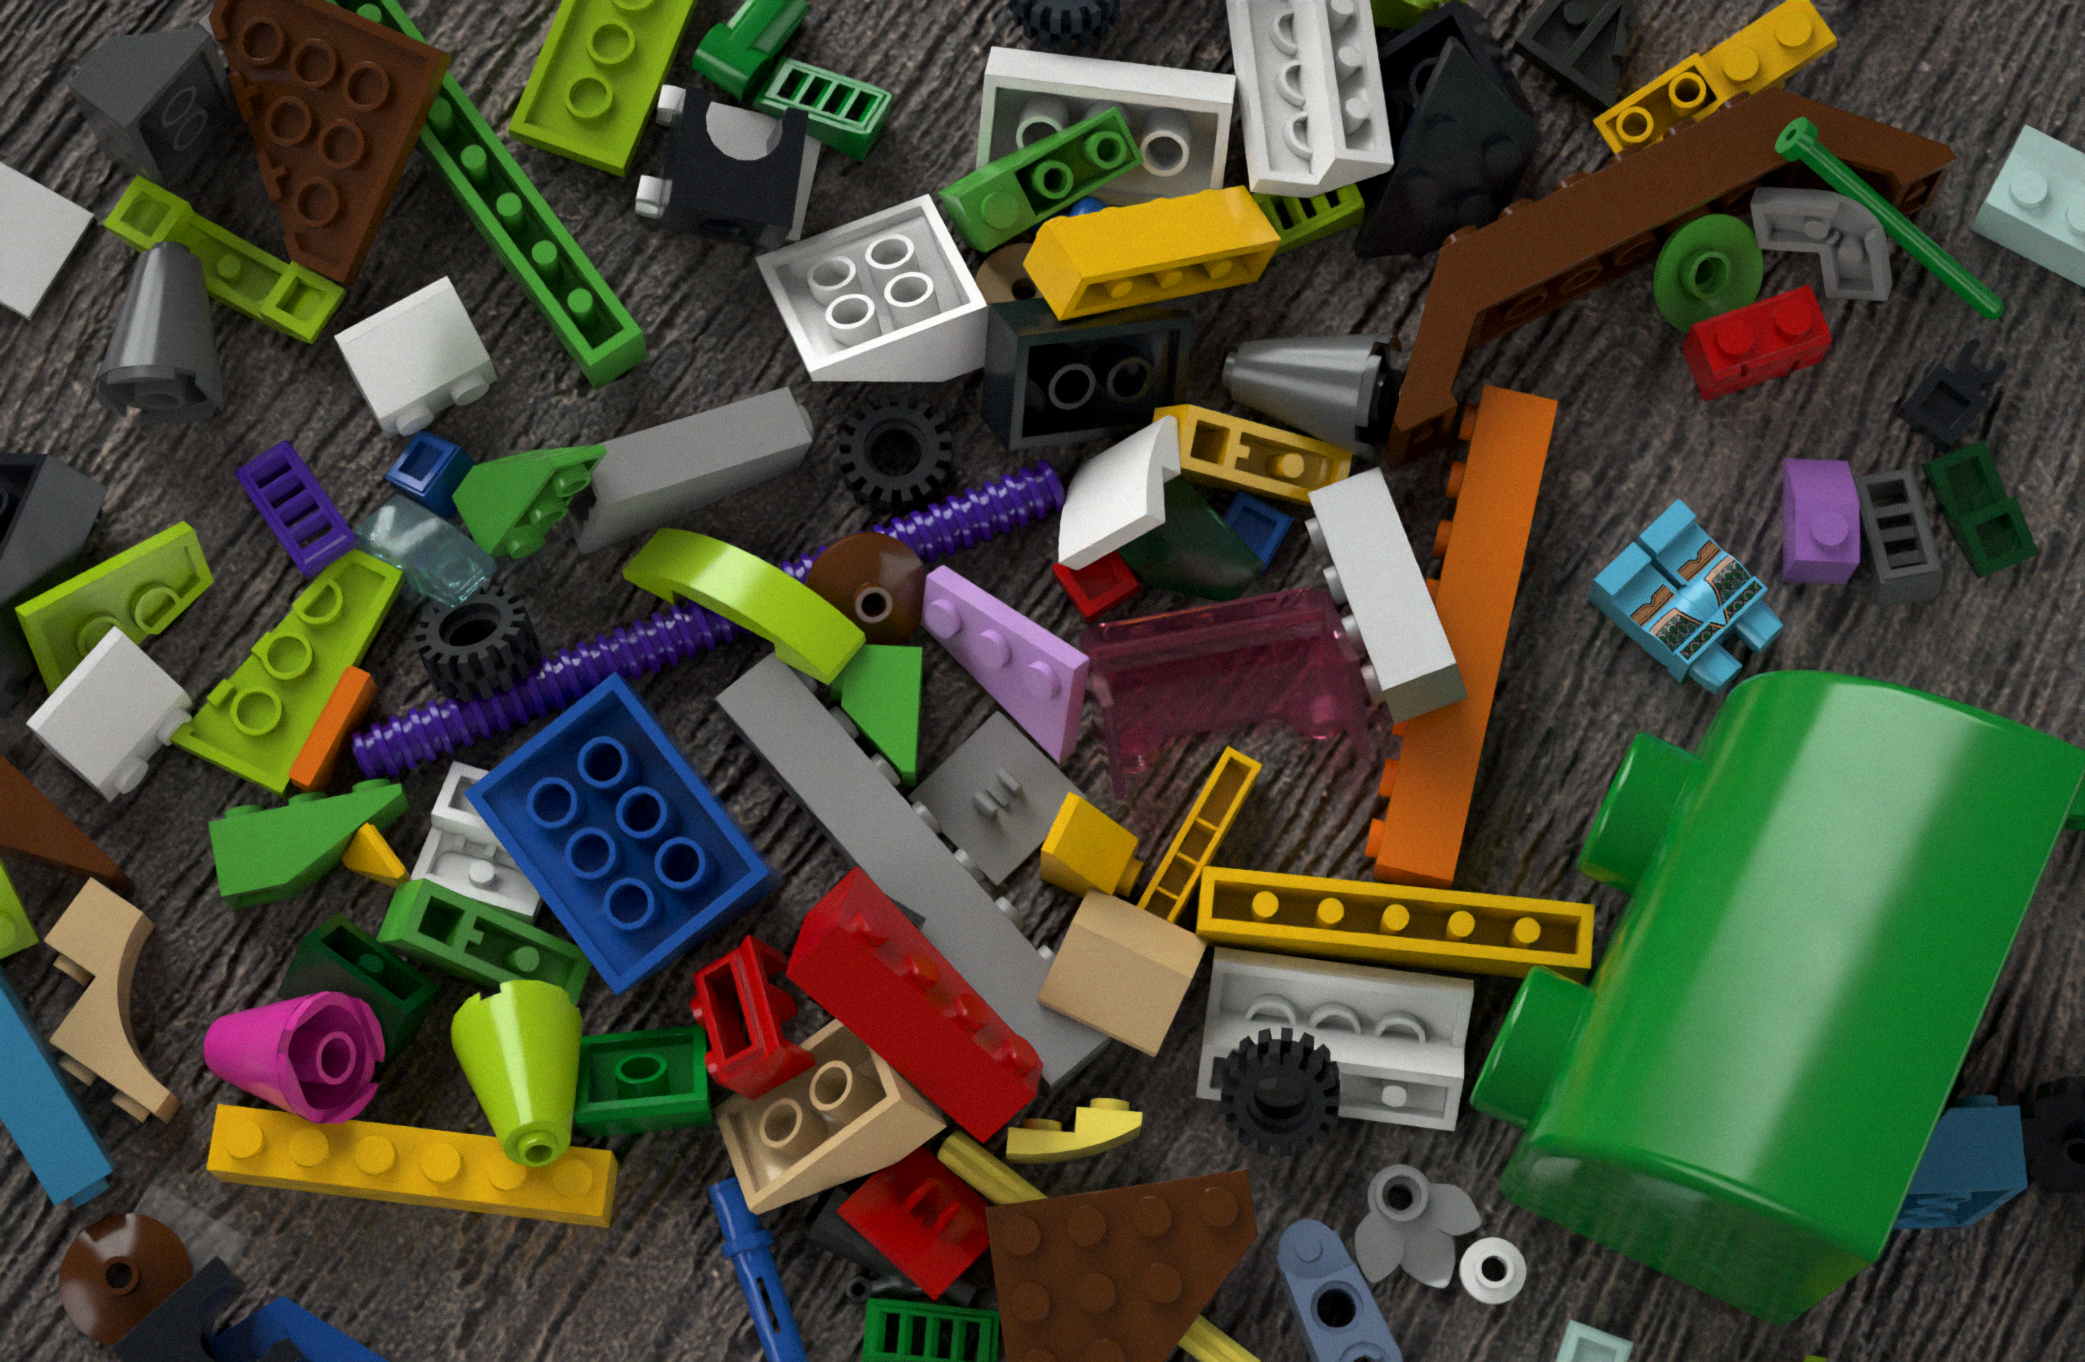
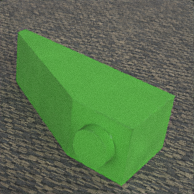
[376,878,592,1007]

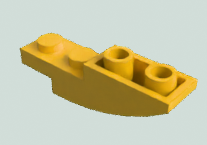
[1592,0,1837,155]

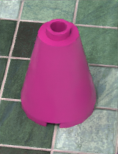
[204,990,385,1124]

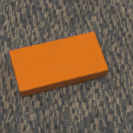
[288,665,379,794]

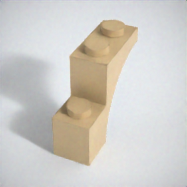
[44,877,182,1124]

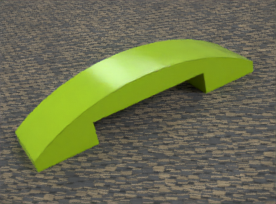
[103,174,347,344]
[622,528,866,686]

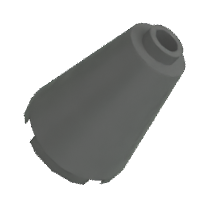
[95,241,225,423]
[1223,333,1402,460]

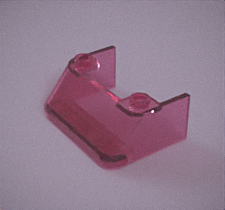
[1079,588,1371,800]

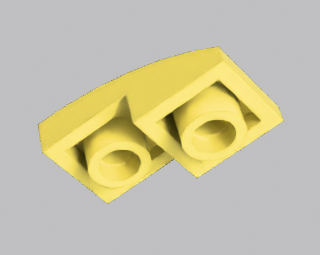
[1006,1098,1142,1164]

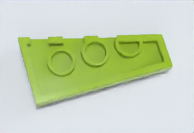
[169,548,407,799]

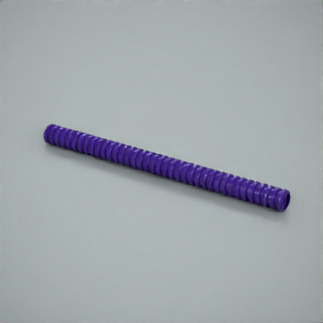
[350,459,1066,781]

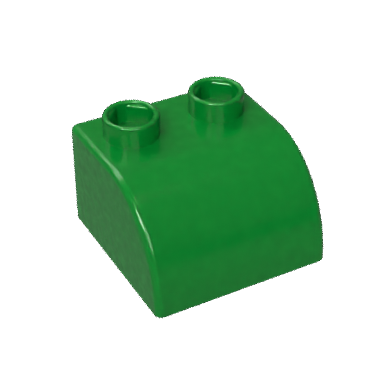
[1470,670,2085,1328]

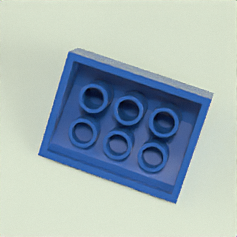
[464,672,785,996]

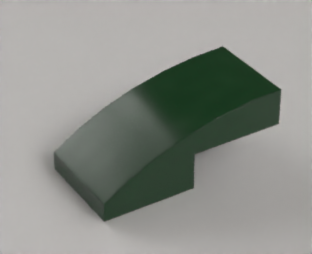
[1921,440,2039,578]

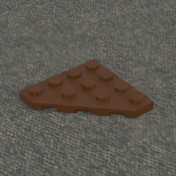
[208,0,453,287]
[985,1169,1258,1362]

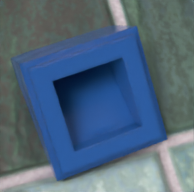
[384,429,477,519]

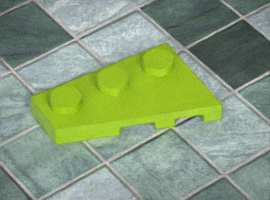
[14,521,214,696]

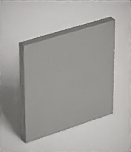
[907,710,1088,888]

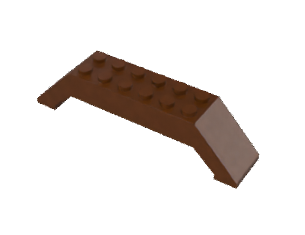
[1383,87,1957,471]

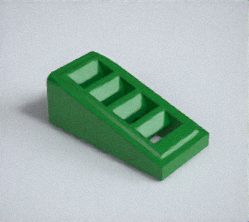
[753,56,894,162]
[862,1298,1000,1362]

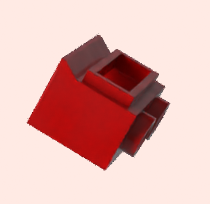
[690,935,816,1101]

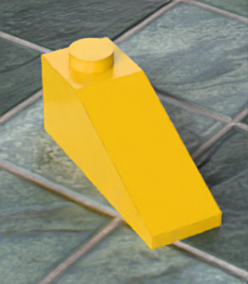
[1152,404,1353,507]

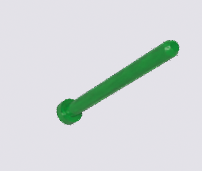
[1775,117,2004,320]

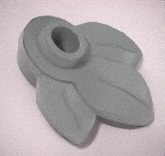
[1354,1164,1482,1289]

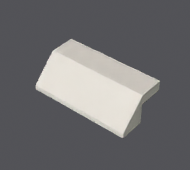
[1226,0,1394,198]
[1196,947,1474,1131]

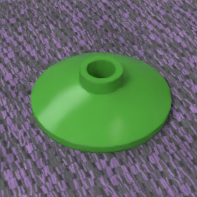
[1653,213,1764,334]

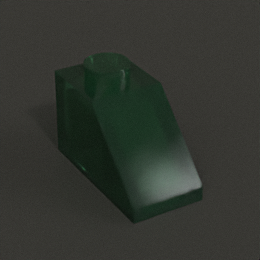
[1116,474,1265,605]

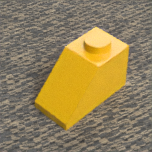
[1040,792,1144,898]

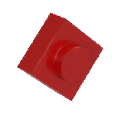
[1052,550,1140,624]

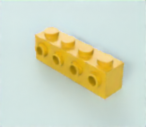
[1022,185,1282,321]

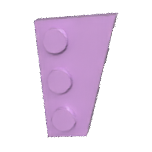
[920,565,1090,764]

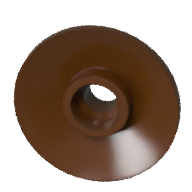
[805,532,927,646]
[59,1213,193,1346]

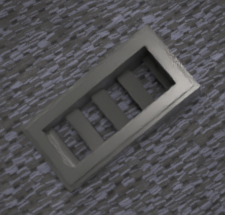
[1853,468,1944,607]

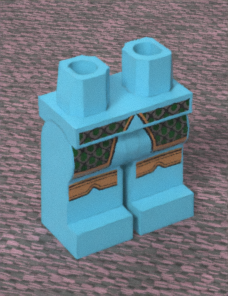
[1587,499,1784,695]

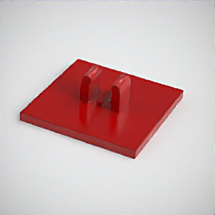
[836,1145,991,1301]

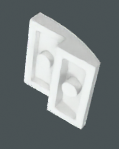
[1059,415,1181,571]
[409,761,544,926]

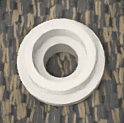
[1459,1237,1526,1305]

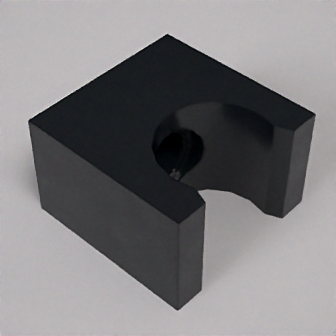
[655,86,809,252]
[112,1255,313,1362]

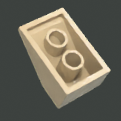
[713,1018,947,1215]

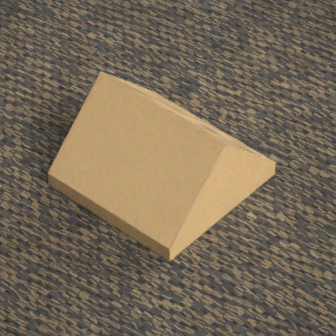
[1036,886,1209,1057]

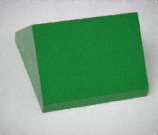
[574,1025,715,1138]

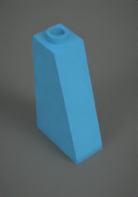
[0,964,117,1208]

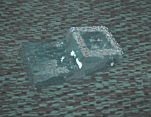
[353,494,498,608]

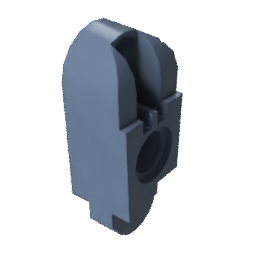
[1274,1219,1403,1362]

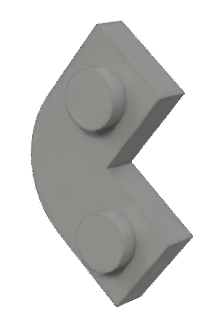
[1750,186,1893,301]

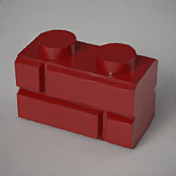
[1682,285,1832,402]

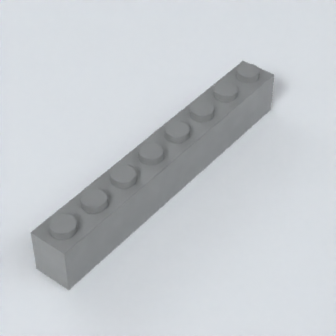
[715,650,1110,1097]

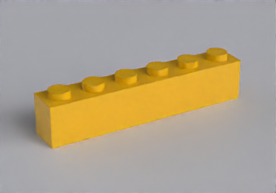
[1195,866,1595,984]
[206,1104,618,1228]

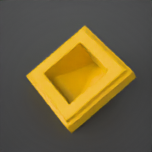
[341,822,411,889]

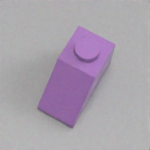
[1783,458,1860,585]

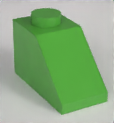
[830,644,923,787]

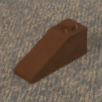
[0,753,132,890]

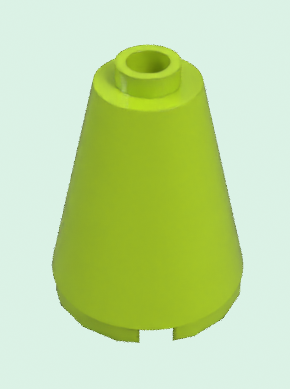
[450,980,583,1167]

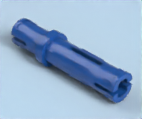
[708,1177,809,1362]

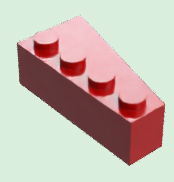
[785,865,1043,1144]

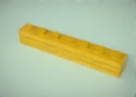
[1136,746,1263,925]

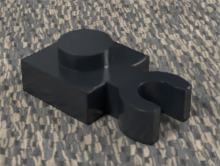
[1897,338,2007,454]

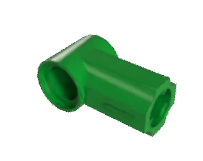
[691,0,809,103]

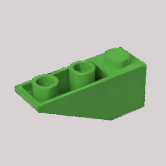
[938,106,1145,252]
[452,444,607,561]
[208,779,411,910]

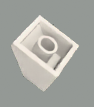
[334,276,498,439]
[26,626,196,802]

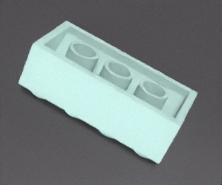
[1970,124,2085,288]

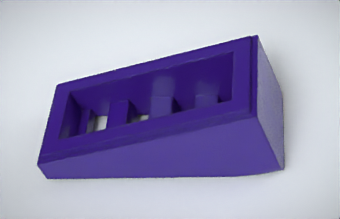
[235,440,360,579]

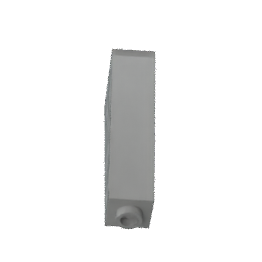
[565,386,813,555]

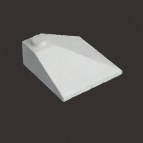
[755,194,989,382]

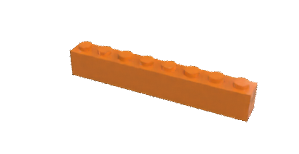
[1364,384,1558,890]

